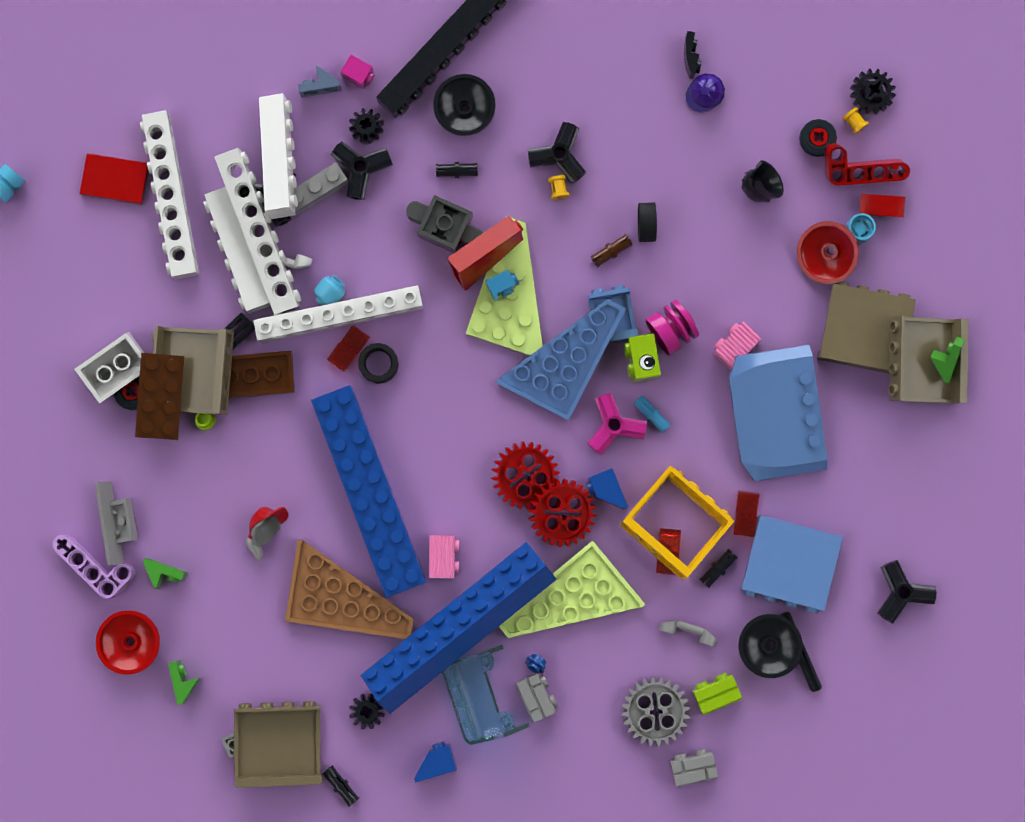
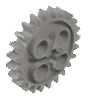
[621,676,690,747]

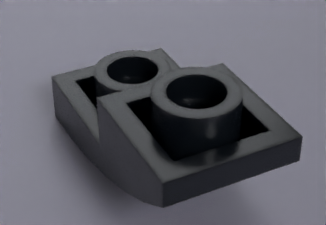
[684,31,702,79]

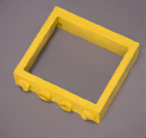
[619,466,734,581]

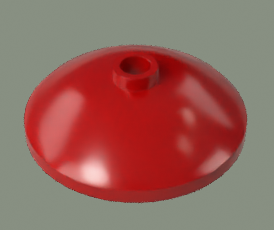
[797,221,859,284]
[96,610,160,675]

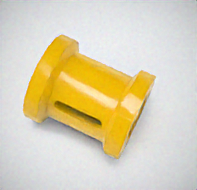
[842,107,869,135]
[548,175,570,200]

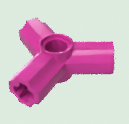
[587,393,647,455]

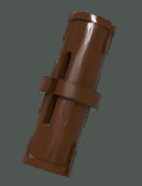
[590,234,632,268]

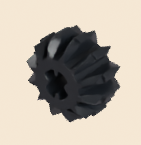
[349,108,384,144]
[349,693,385,729]

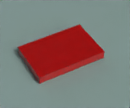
[79,153,148,205]

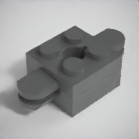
[406,195,483,253]

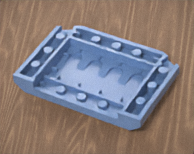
[728,345,827,481]

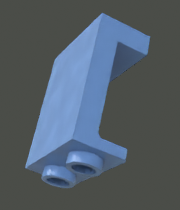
[588,285,638,344]

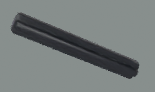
[780,612,822,692]

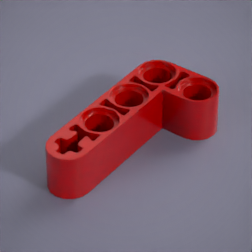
[825,143,910,186]

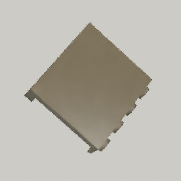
[817,282,916,373]
[888,315,969,403]
[152,326,234,415]
[234,701,322,788]

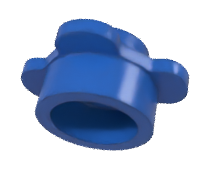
[525,654,546,673]

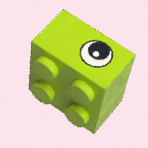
[623,333,661,383]

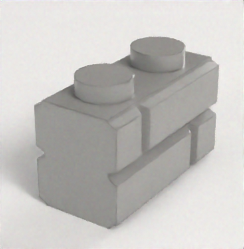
[515,673,558,723]
[669,748,718,787]

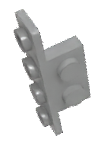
[95,481,138,566]

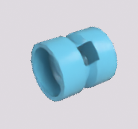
[0,163,26,203]
[845,213,876,245]

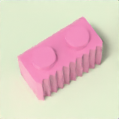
[713,322,761,371]
[429,535,459,578]

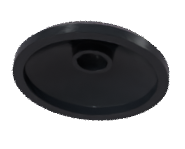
[433,74,496,136]
[738,614,803,678]

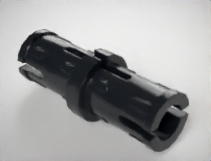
[436,162,478,178]
[699,549,738,588]
[322,765,359,807]

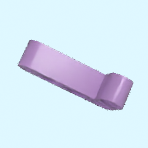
[52,535,136,598]

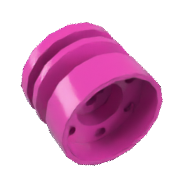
[645,300,699,356]

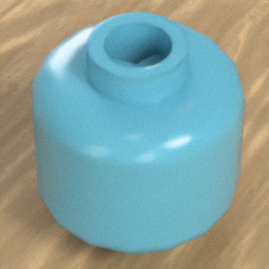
[314,275,345,305]

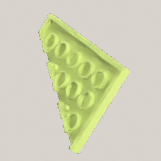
[466,216,543,356]
[499,541,645,638]

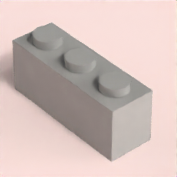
[294,162,349,217]

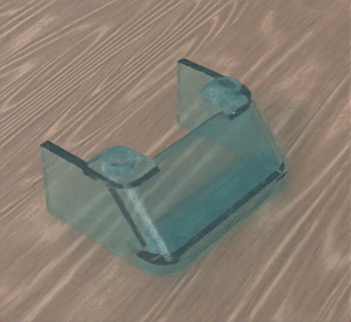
[442,645,530,745]

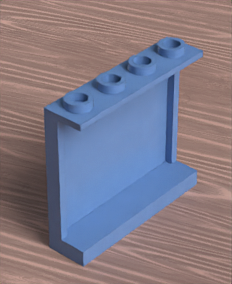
[739,515,843,614]

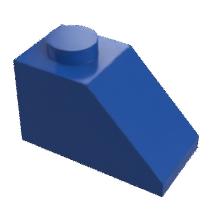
[586,468,628,509]
[414,741,457,783]

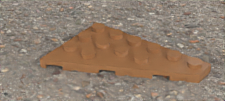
[285,539,414,639]

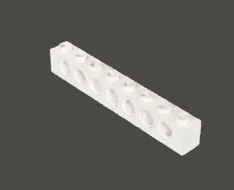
[140,110,200,280]
[214,148,302,315]
[253,285,424,343]

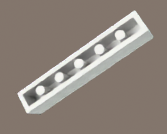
[259,93,298,219]
[203,187,271,314]

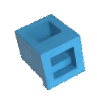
[486,270,519,302]

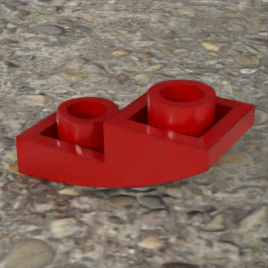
[859,194,906,218]

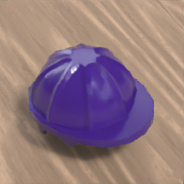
[686,73,725,112]

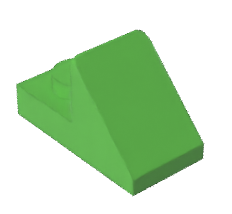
[931,337,965,384]
[143,558,188,589]
[168,660,201,705]

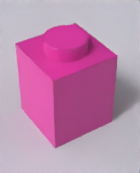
[341,55,375,89]

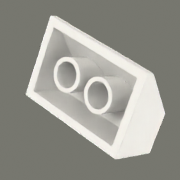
[74,332,144,403]

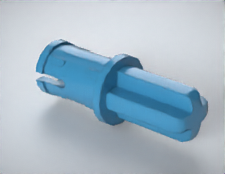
[634,396,671,434]

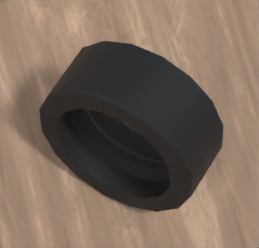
[638,202,657,242]
[358,343,399,384]

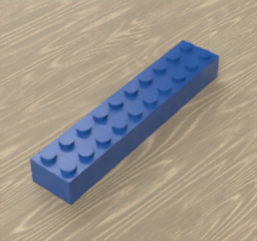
[311,385,427,598]
[360,542,557,714]

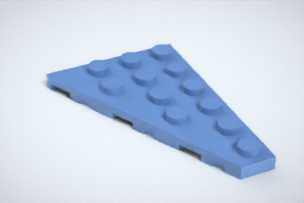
[496,299,626,421]

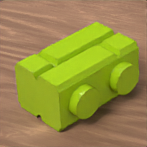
[692,672,742,715]

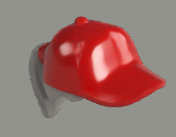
[246,507,289,561]

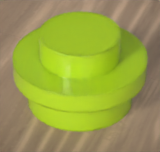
[195,413,216,431]

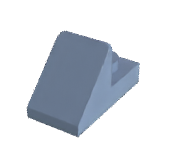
[298,65,342,97]

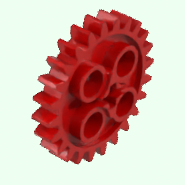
[491,441,560,510]
[528,478,596,547]

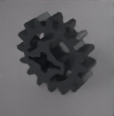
[850,68,896,115]

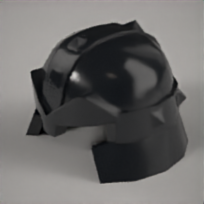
[741,160,784,202]

